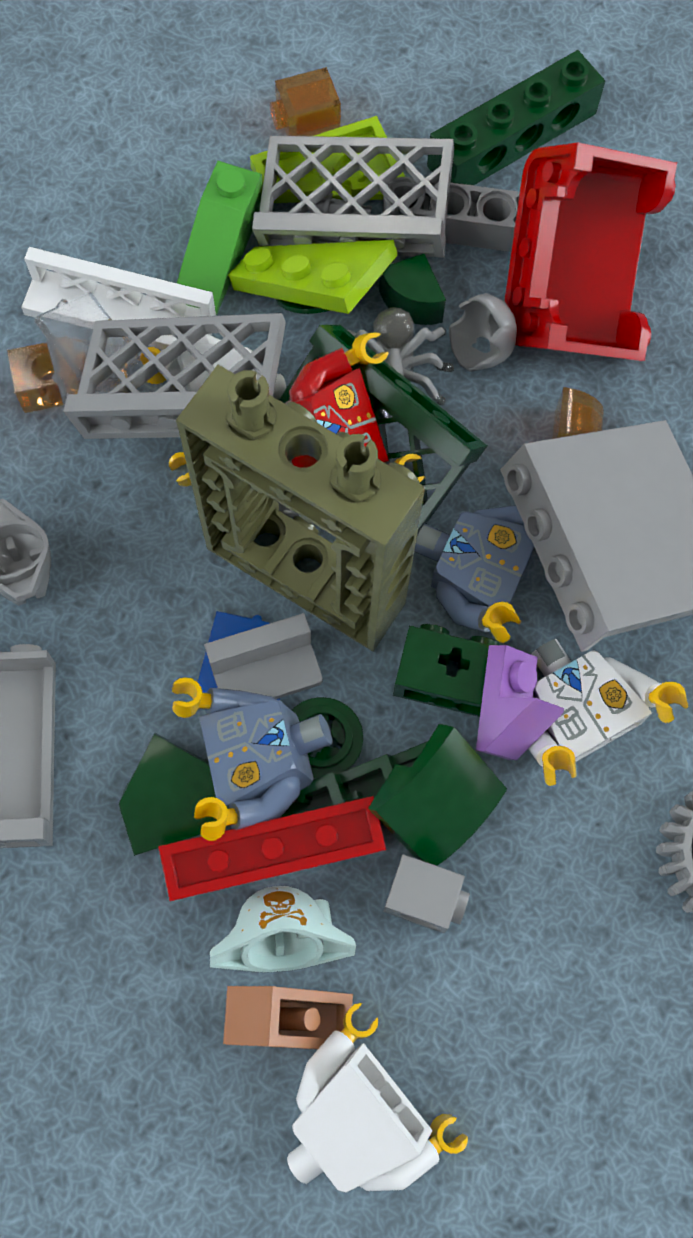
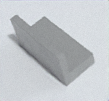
[204,613,323,699]

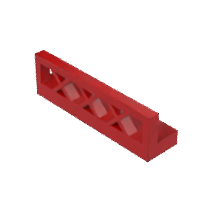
[158,796,386,901]

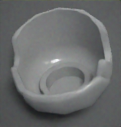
[449,293,517,372]

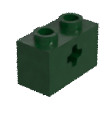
[393,624,500,717]

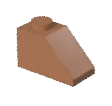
[223,986,353,1049]

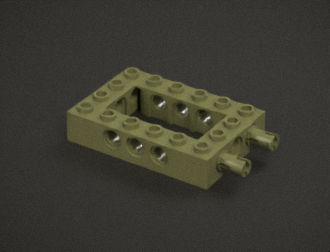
[176,364,425,652]

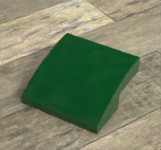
[368,724,507,866]

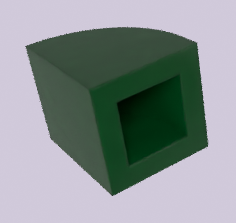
[379,253,446,325]

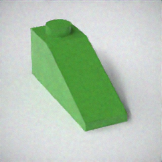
[177,161,263,316]

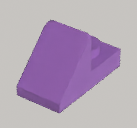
[476,645,564,760]

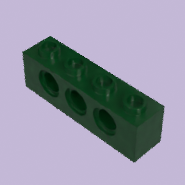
[427,50,605,186]

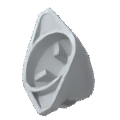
[0,499,51,606]

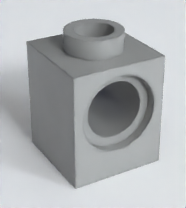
[383,855,470,933]

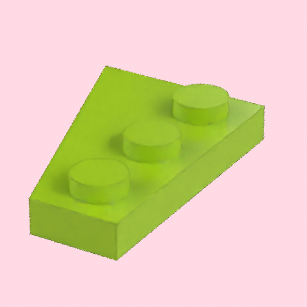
[250,116,405,203]
[228,239,398,314]

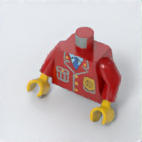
[285,332,425,482]

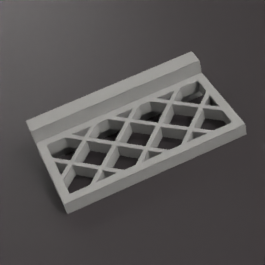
[252,136,454,258]
[63,313,286,439]

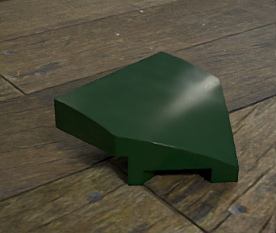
[119,733,217,856]

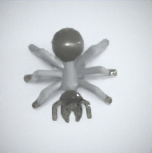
[348,307,454,424]

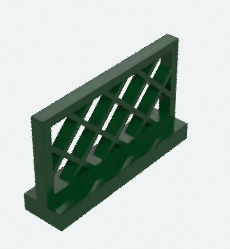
[279,325,488,536]

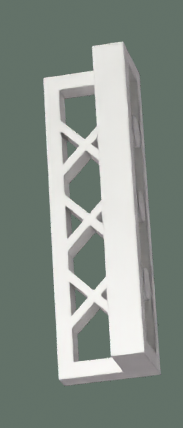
[21,247,216,350]

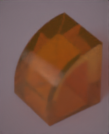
[552,387,604,439]

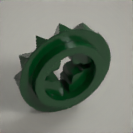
[292,697,363,778]

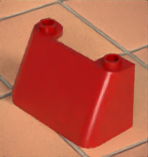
[504,142,677,361]

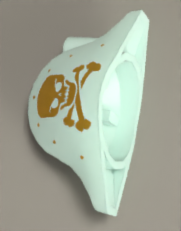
[210,886,356,972]

